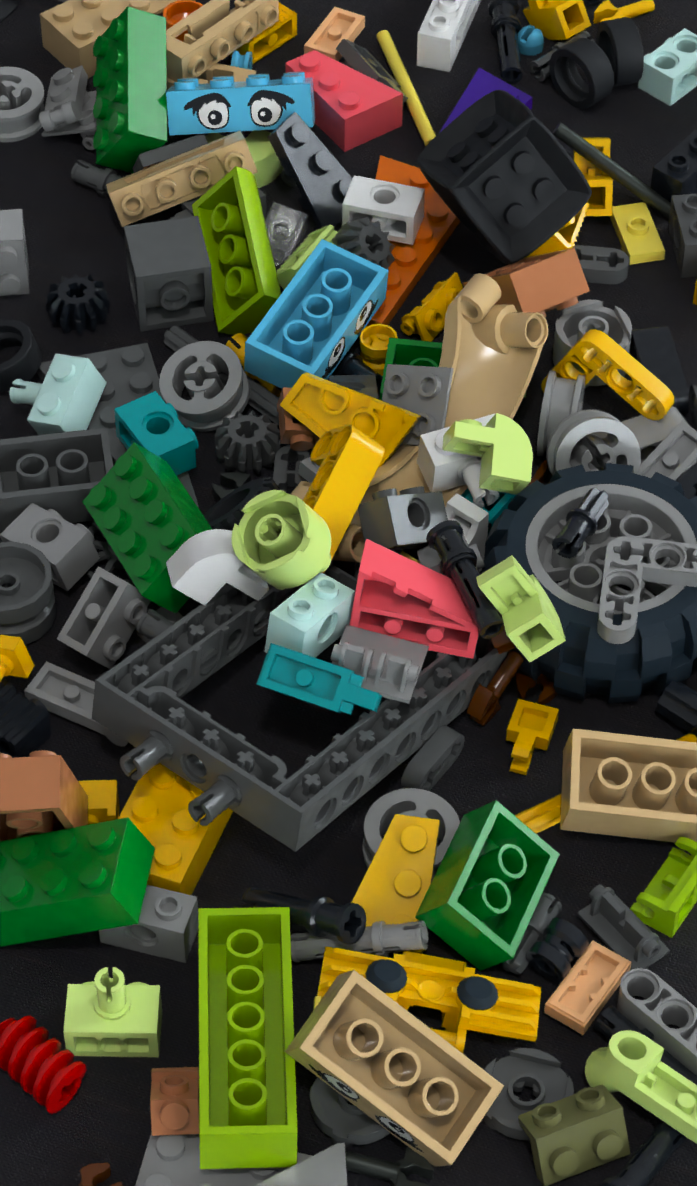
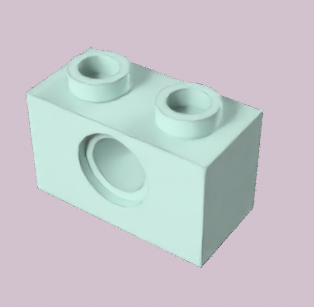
[264,573,355,658]

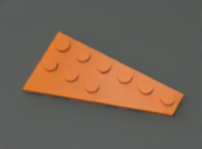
[366,155,460,327]

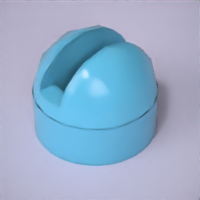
[517,25,544,56]

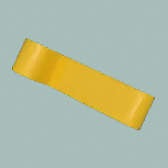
[303,425,385,573]

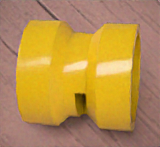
[360,324,398,376]

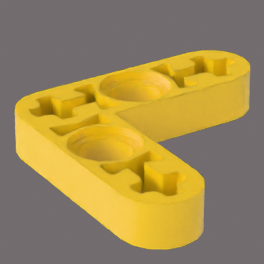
[541,329,674,420]

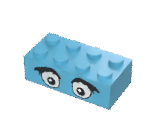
[166,72,316,136]
[244,239,389,389]

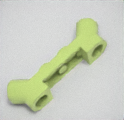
[585,1030,697,1144]

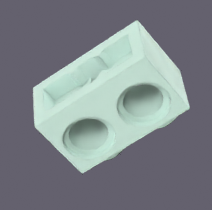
[638,28,697,106]

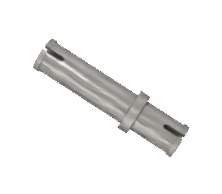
[291,920,429,963]

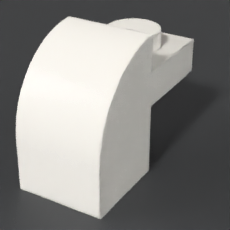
[166,529,269,606]

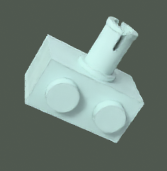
[9,353,107,435]

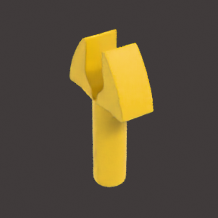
[594,0,655,24]

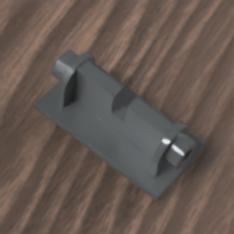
[577,884,670,970]

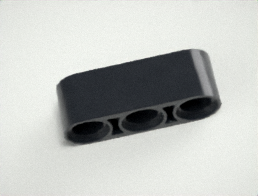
[629,326,689,414]

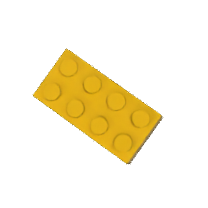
[118,763,233,895]

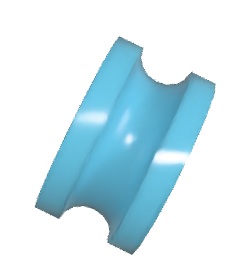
[231,50,253,70]

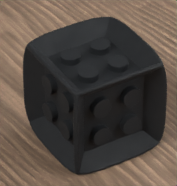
[417,90,592,264]

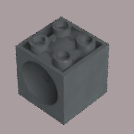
[124,216,214,332]

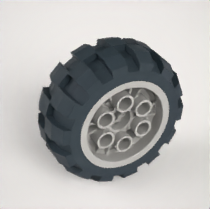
[482,463,697,704]

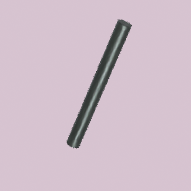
[552,122,671,219]

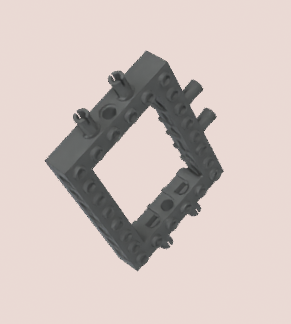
[92,560,508,852]

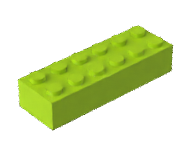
[198,907,298,1169]

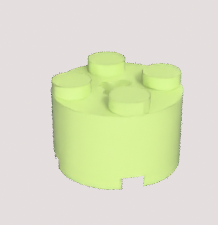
[231,490,331,590]

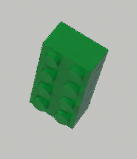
[93,6,167,173]
[82,442,213,614]
[0,817,155,947]

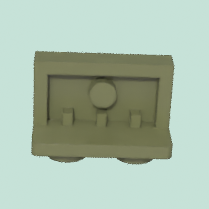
[518,1085,630,1186]

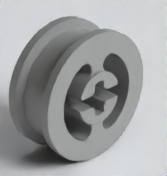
[0,67,45,142]
[159,341,250,432]
[537,370,585,457]
[546,409,641,476]
[362,788,460,880]

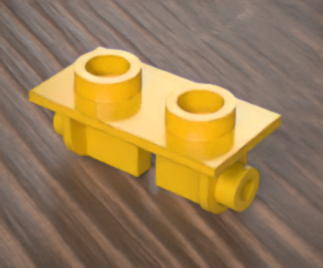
[400,272,463,342]

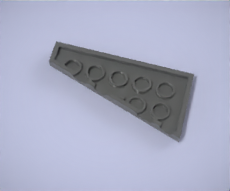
[37,343,199,508]

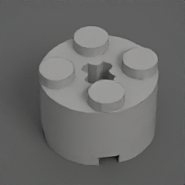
[553,300,632,388]

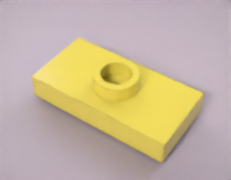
[610,202,665,265]

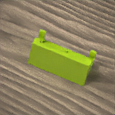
[630,837,697,938]

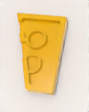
[280,372,421,467]
[351,814,440,954]

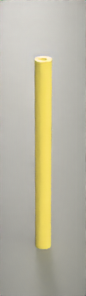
[376,30,436,147]

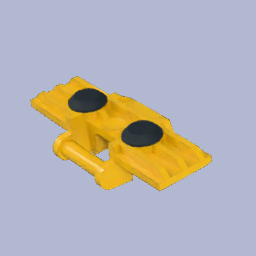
[317,946,541,1053]

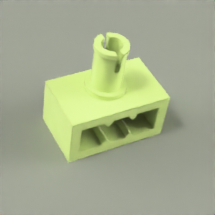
[63,967,162,1057]

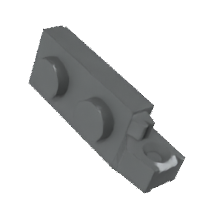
[336,39,408,103]

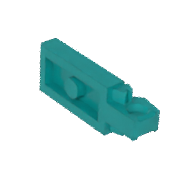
[256,643,382,715]

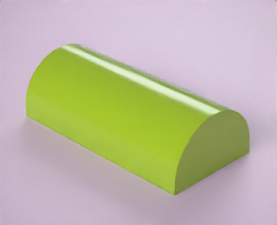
[192,166,281,334]

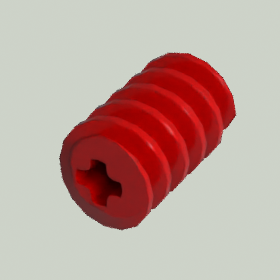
[0,1015,86,1114]

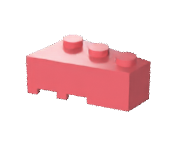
[285,50,403,152]
[350,539,479,659]

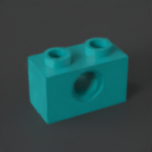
[114,391,199,476]

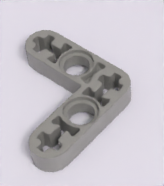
[597,536,697,644]

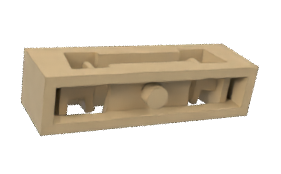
[166,0,279,82]
[106,131,258,227]

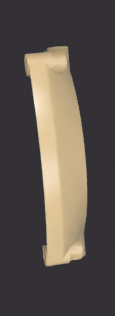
[291,273,548,563]

